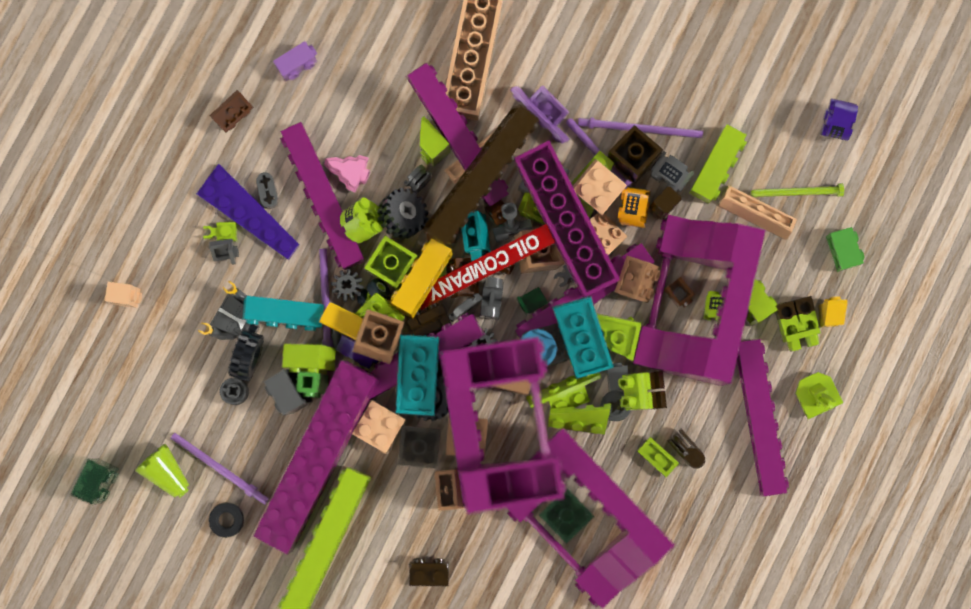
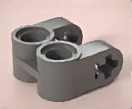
[480,277,504,320]

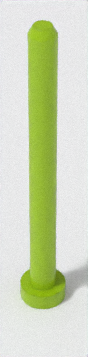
[751,183,844,197]

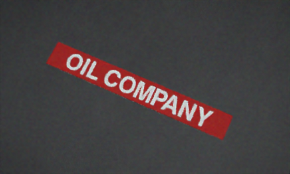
[420,224,555,310]

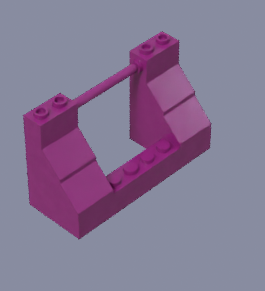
[632,214,766,386]
[440,337,566,514]
[507,428,675,609]

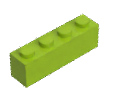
[689,124,747,204]

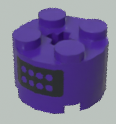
[821,98,858,141]

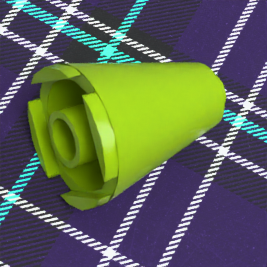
[135,444,189,498]

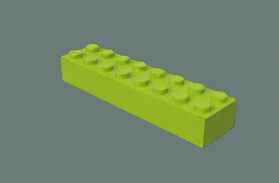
[278,467,371,609]

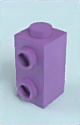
[273,41,317,81]

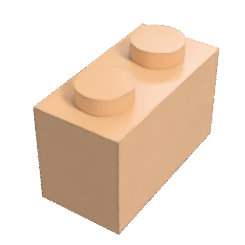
[105,282,142,308]

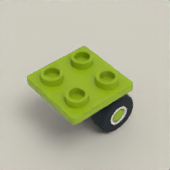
[354,279,405,321]

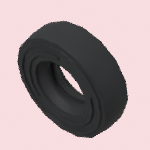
[209,502,244,538]

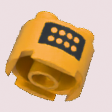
[618,187,651,228]

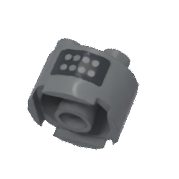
[650,151,694,192]

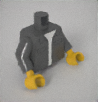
[198,281,260,340]

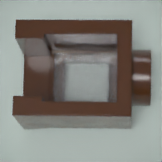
[664,276,695,308]

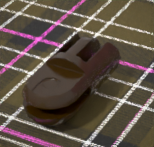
[667,428,706,469]

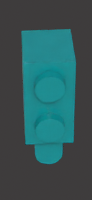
[462,211,491,262]

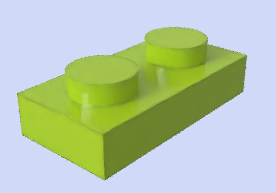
[637,437,679,478]

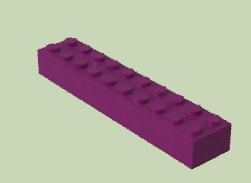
[253,361,380,555]

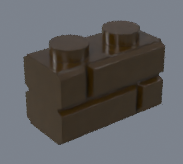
[650,186,682,220]
[407,303,451,336]

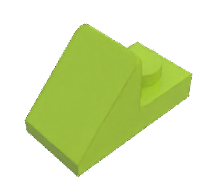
[518,193,545,225]

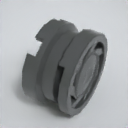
[404,164,433,193]
[220,378,249,405]

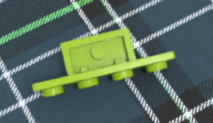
[526,372,602,408]

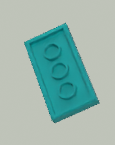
[553,295,614,379]
[396,335,440,416]

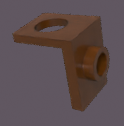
[484,200,507,227]

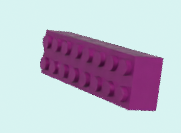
[514,141,620,297]

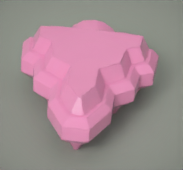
[324,155,370,193]

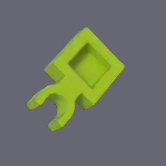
[203,222,237,242]

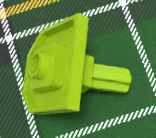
[795,372,843,419]

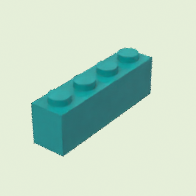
[242,296,324,332]

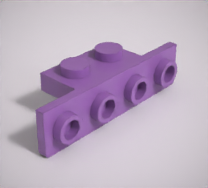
[510,86,570,144]

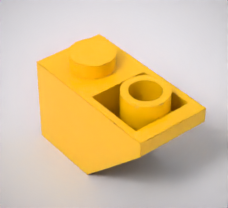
[819,297,847,327]

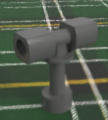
[493,202,533,242]

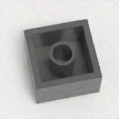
[264,369,313,415]

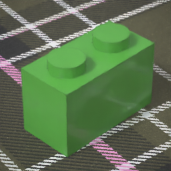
[826,227,865,272]

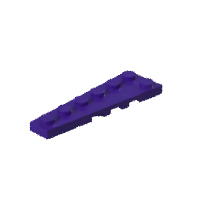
[196,164,300,260]

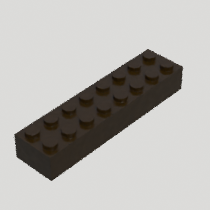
[422,104,539,246]

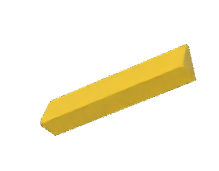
[319,302,364,340]

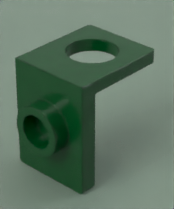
[516,287,548,316]

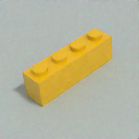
[391,238,453,319]

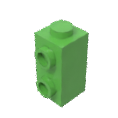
[297,372,329,398]

